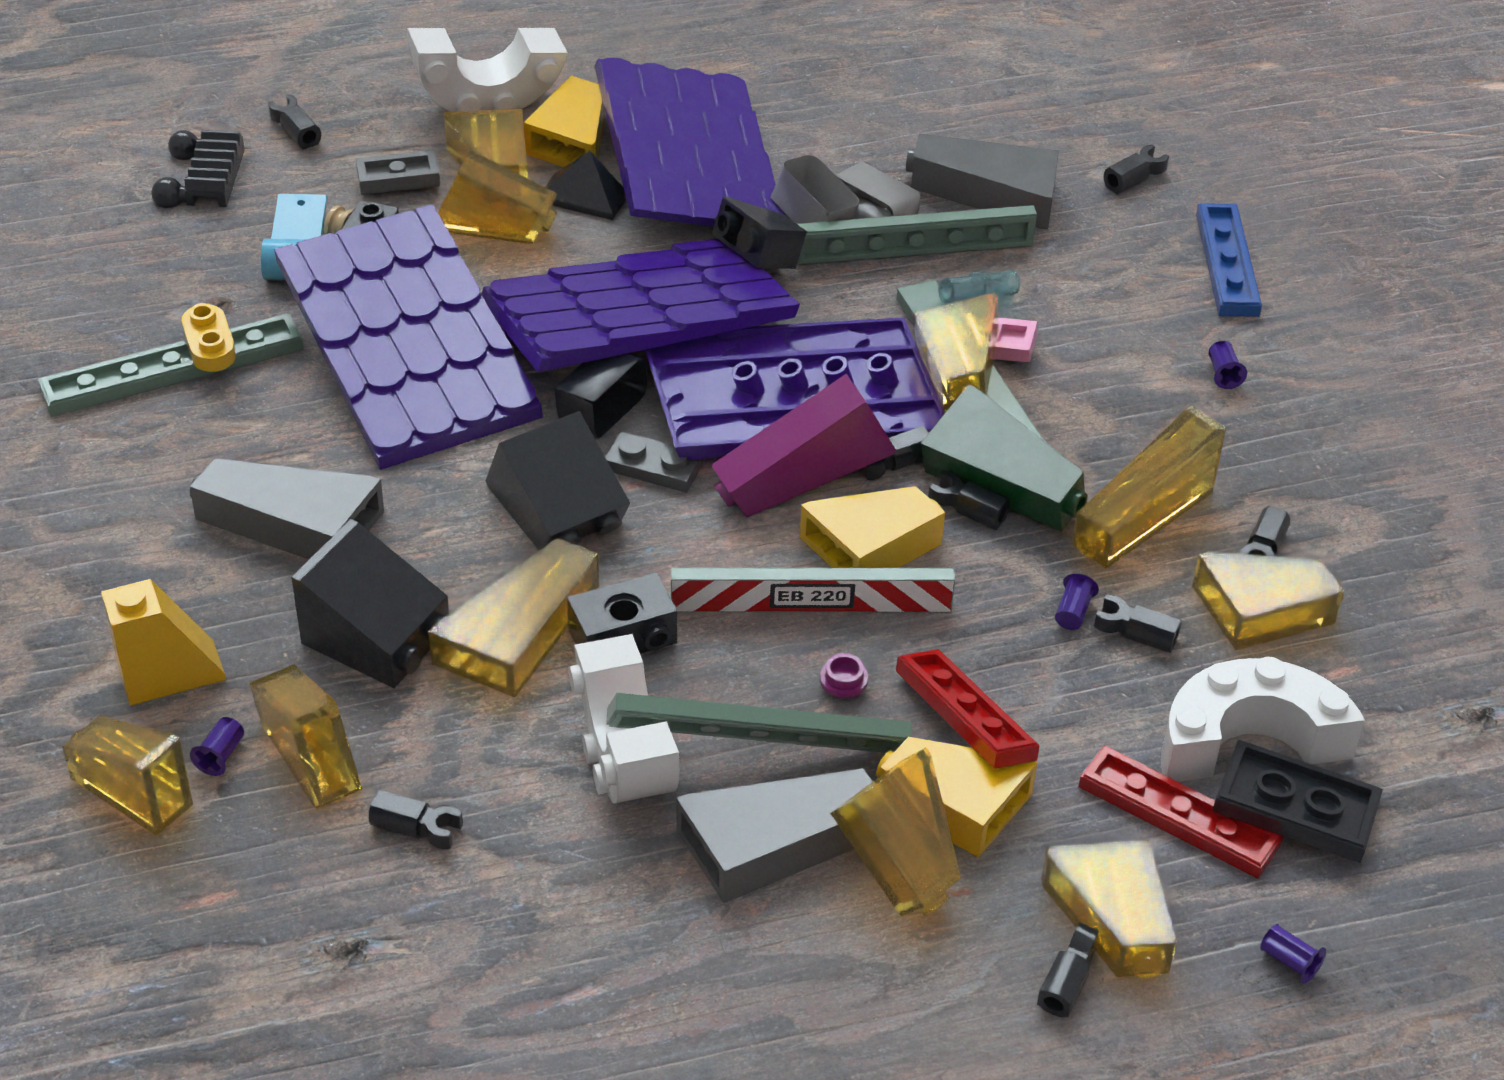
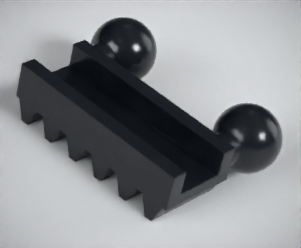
[151,130,245,208]

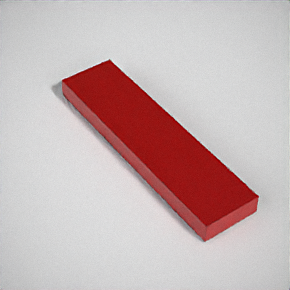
[896,649,1040,769]
[1078,745,1283,879]

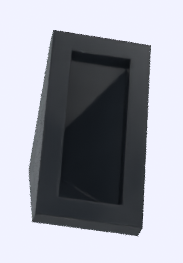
[539,150,626,220]

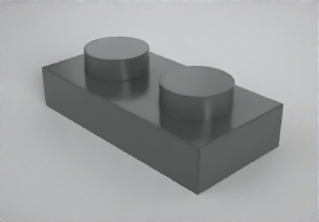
[356,150,440,195]
[605,431,703,493]

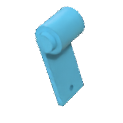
[261,194,328,280]

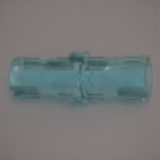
[938,269,1020,305]

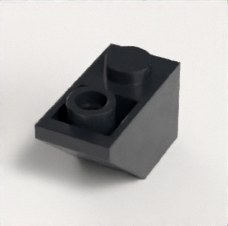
[712,197,807,269]

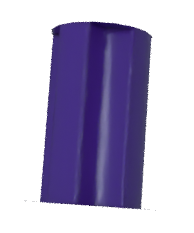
[1208,341,1248,389]
[1055,574,1099,630]
[190,717,244,776]
[1260,924,1326,984]

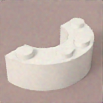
[407,28,568,119]
[568,634,680,804]
[1161,657,1365,782]

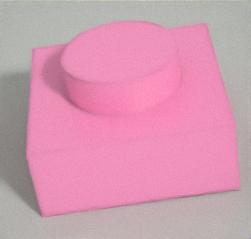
[987,317,1038,363]

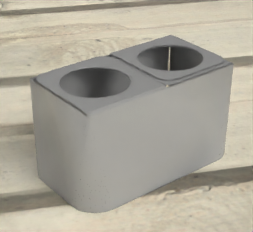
[770,155,859,224]
[835,161,921,219]

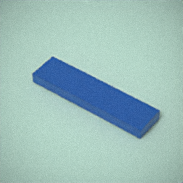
[1196,203,1262,317]

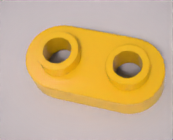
[181,303,236,372]

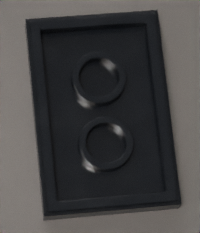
[1212,740,1383,863]

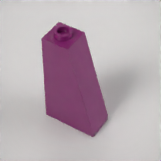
[711,374,897,517]

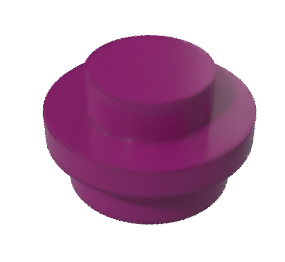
[820,653,868,699]

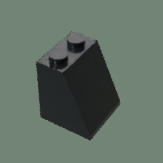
[485,411,630,554]
[291,519,451,689]

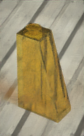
[1072,405,1226,569]
[429,538,599,697]

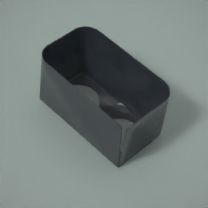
[554,353,647,438]

